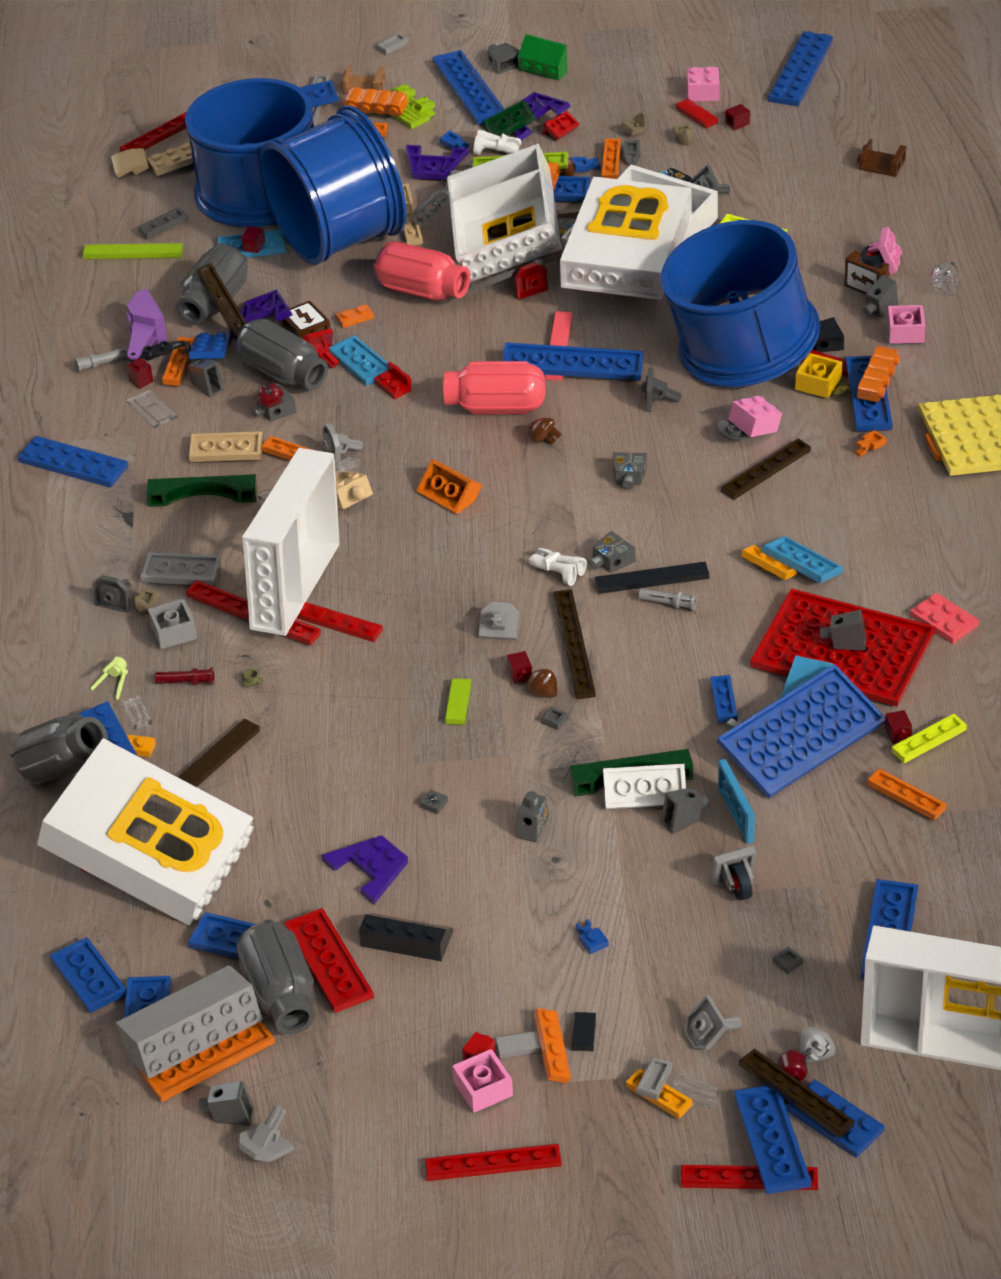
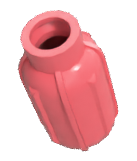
[373,241,470,301]
[443,361,546,414]

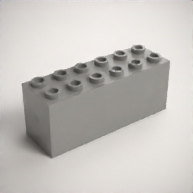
[116,965,263,1079]

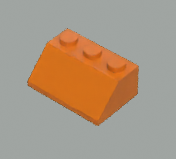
[416,459,483,514]

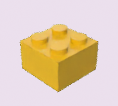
[795,353,842,398]

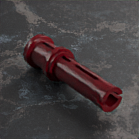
[155,667,215,685]

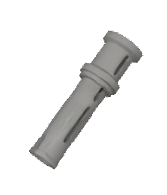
[74,347,128,372]
[639,588,698,611]

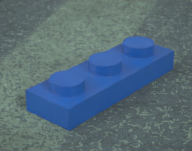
[711,675,737,723]

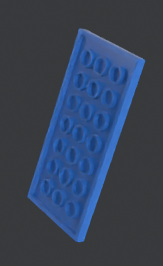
[717,664,885,799]

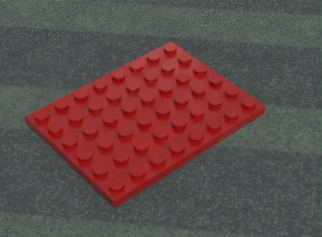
[750,588,936,707]

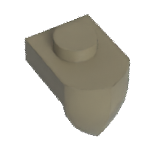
[621,112,645,136]
[673,122,694,145]
[132,588,161,615]

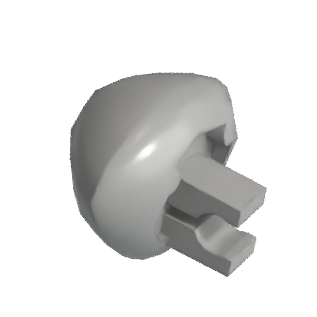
[800,1026,836,1063]

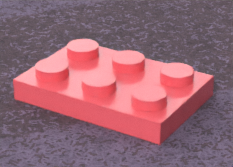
[910,593,979,644]

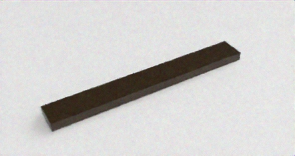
[553,589,596,699]

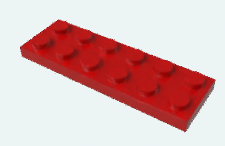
[284,908,374,1013]

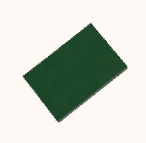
[483,100,537,137]

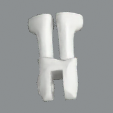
[473,130,521,155]
[529,548,587,586]

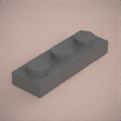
[138,208,188,239]

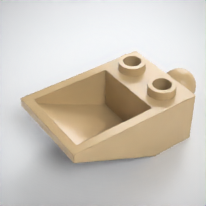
[335,469,373,509]

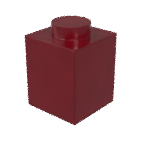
[725,104,751,130]
[241,226,265,253]
[127,358,153,389]
[507,651,532,684]
[885,710,912,744]

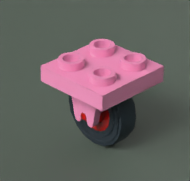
[860,227,902,274]

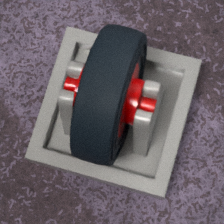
[711,846,756,900]

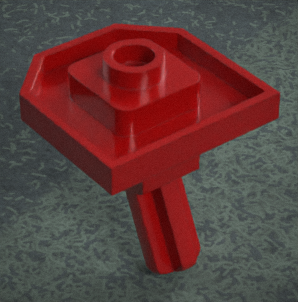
[514,262,548,300]
[302,328,339,368]

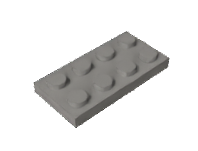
[141,552,222,586]

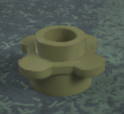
[241,668,263,687]

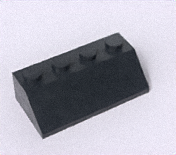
[359,913,453,962]

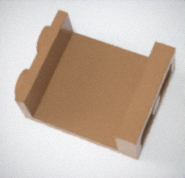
[341,65,386,95]

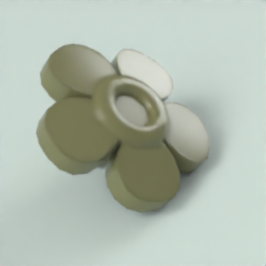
[831,384,849,396]

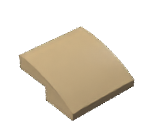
[111,148,149,178]

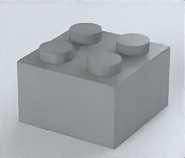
[148,599,197,649]

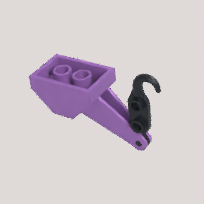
[126,289,191,363]

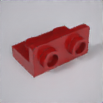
[541,111,580,141]
[374,362,412,399]

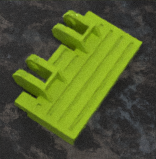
[389,84,435,129]

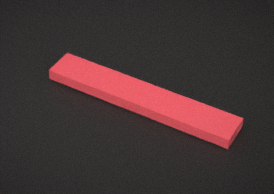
[545,311,572,381]

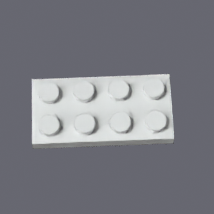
[603,764,686,810]

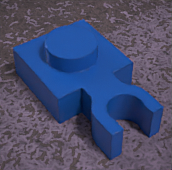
[440,130,469,150]
[571,157,600,172]
[576,919,609,954]

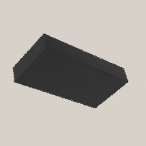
[572,1012,596,1051]

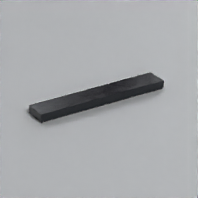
[595,561,709,594]

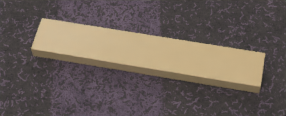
[402,184,423,245]

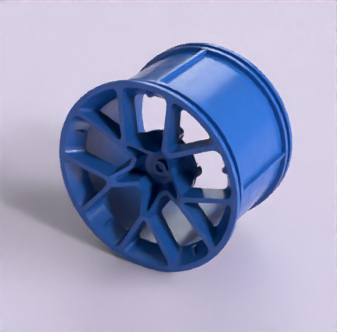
[185,78,314,227]
[259,105,407,265]
[661,220,820,387]

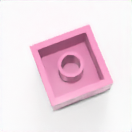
[687,67,720,101]
[887,305,926,344]
[728,396,782,437]
[452,1049,513,1113]

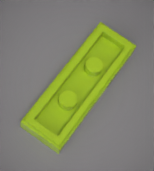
[445,678,472,725]

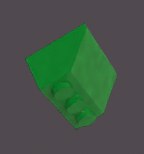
[518,34,568,81]

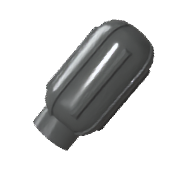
[176,243,248,325]
[236,319,328,390]
[11,714,108,785]
[236,919,315,1035]

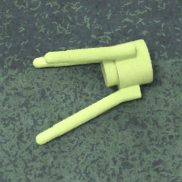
[90,656,128,700]

